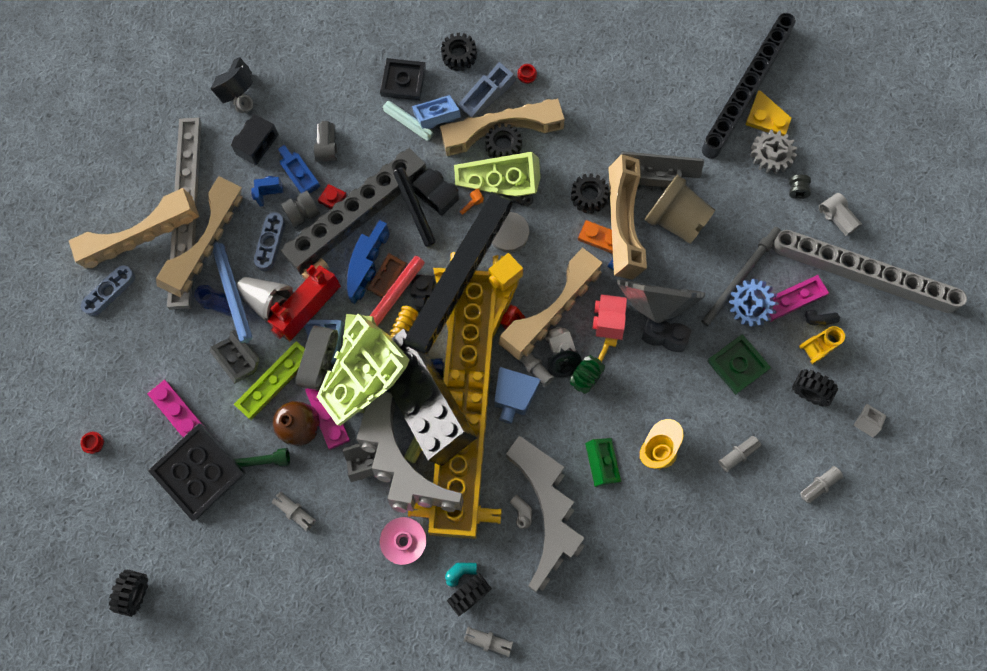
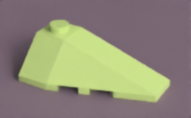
[454,152,541,197]

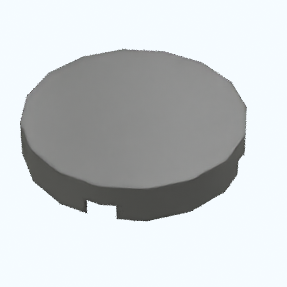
[492,212,530,253]

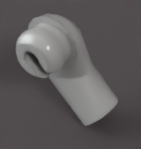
[509,495,532,529]

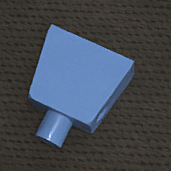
[494,367,540,424]

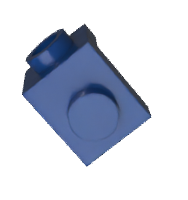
[251,176,283,207]

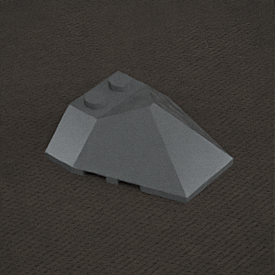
[616,279,705,323]

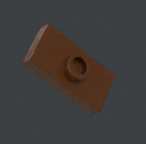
[367,253,408,298]

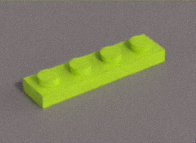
[234,341,305,420]

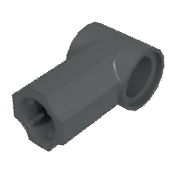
[314,121,337,162]

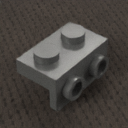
[210,330,259,384]
[343,444,376,482]

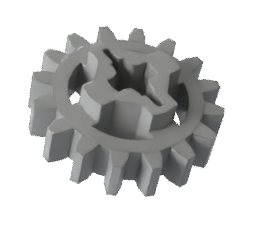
[750,130,797,174]

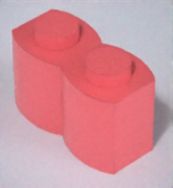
[592,294,627,340]

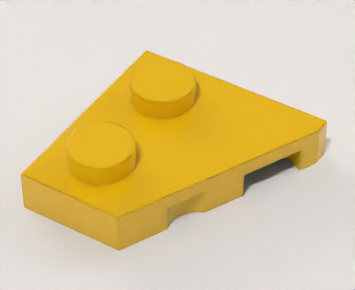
[745,90,791,136]

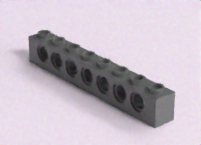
[281,148,427,275]

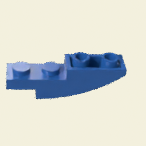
[347,220,390,304]

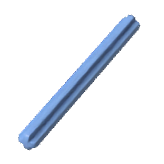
[213,242,253,344]

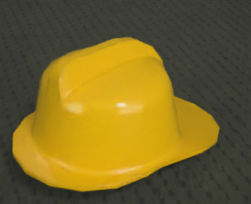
[640,419,684,470]

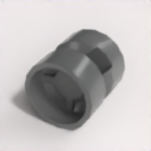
[281,190,320,228]

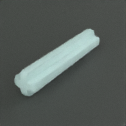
[383,101,434,141]

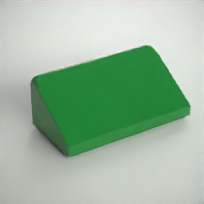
[585,438,621,487]

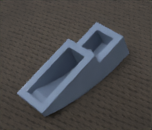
[458,62,517,118]

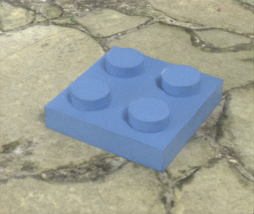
[412,95,461,129]

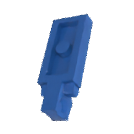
[278,145,321,194]

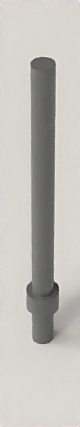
[701,227,781,327]

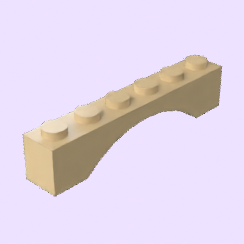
[440,99,565,156]
[609,154,647,280]
[156,176,243,297]
[69,188,199,268]
[499,248,602,360]

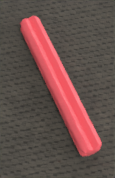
[370,256,425,326]

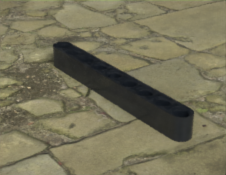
[702,13,796,158]
[405,192,513,355]

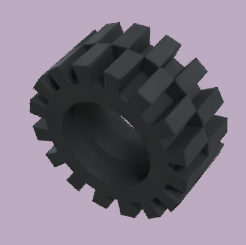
[441,33,477,71]
[485,123,522,158]
[571,173,609,214]
[792,369,838,407]
[109,569,148,617]
[447,573,492,617]

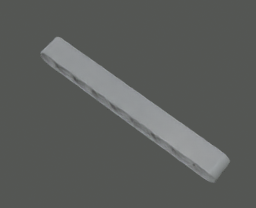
[772,230,967,313]

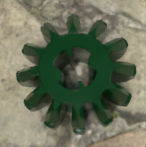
[570,355,605,394]

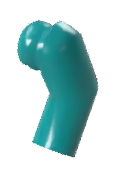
[445,562,477,587]

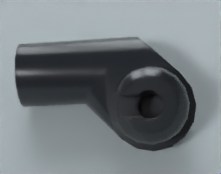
[504,195,533,206]
[805,310,840,325]

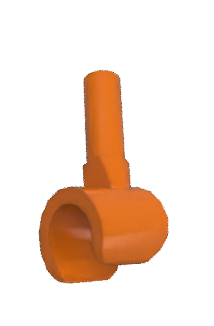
[459,189,484,215]

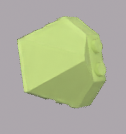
[317,314,410,426]

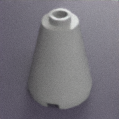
[236,277,294,324]

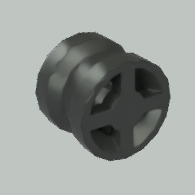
[789,174,811,199]

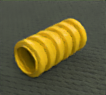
[389,306,419,338]

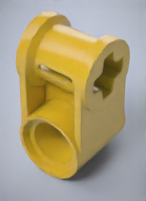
[799,326,845,365]

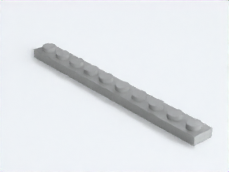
[167,118,202,310]

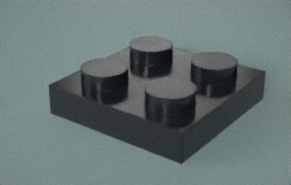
[380,58,426,101]

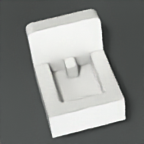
[545,327,576,361]

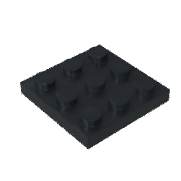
[148,424,246,521]

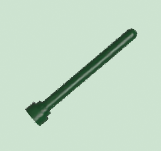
[234,448,290,467]

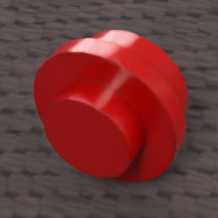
[517,64,537,84]
[80,432,104,454]

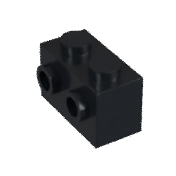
[231,114,279,165]

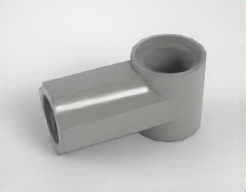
[819,193,862,236]

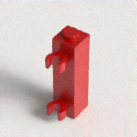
[268,265,341,342]

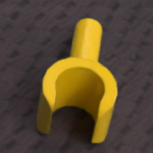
[598,338,618,362]

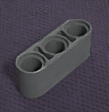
[296,325,338,391]

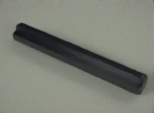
[393,167,436,247]

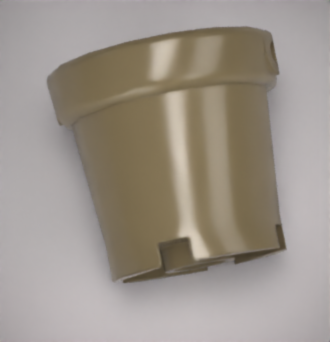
[645,175,715,244]

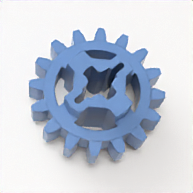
[729,279,779,326]

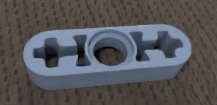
[254,213,285,271]
[81,266,135,316]

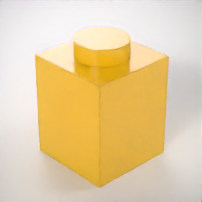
[488,253,523,292]

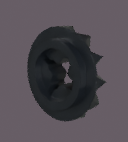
[547,348,582,377]

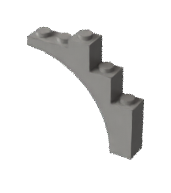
[357,392,463,513]
[506,436,585,593]

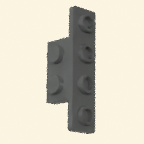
[621,152,704,188]

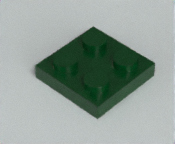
[707,334,771,395]

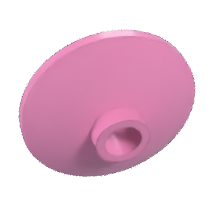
[380,517,426,565]

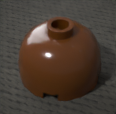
[273,401,320,446]

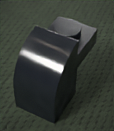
[210,57,253,104]

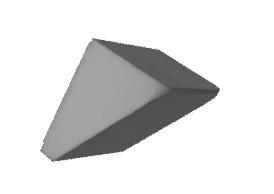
[854,404,886,437]

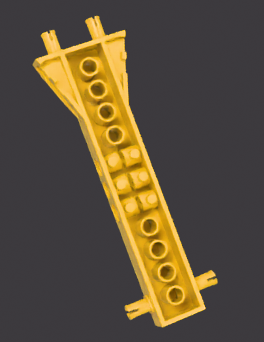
[408,252,519,539]

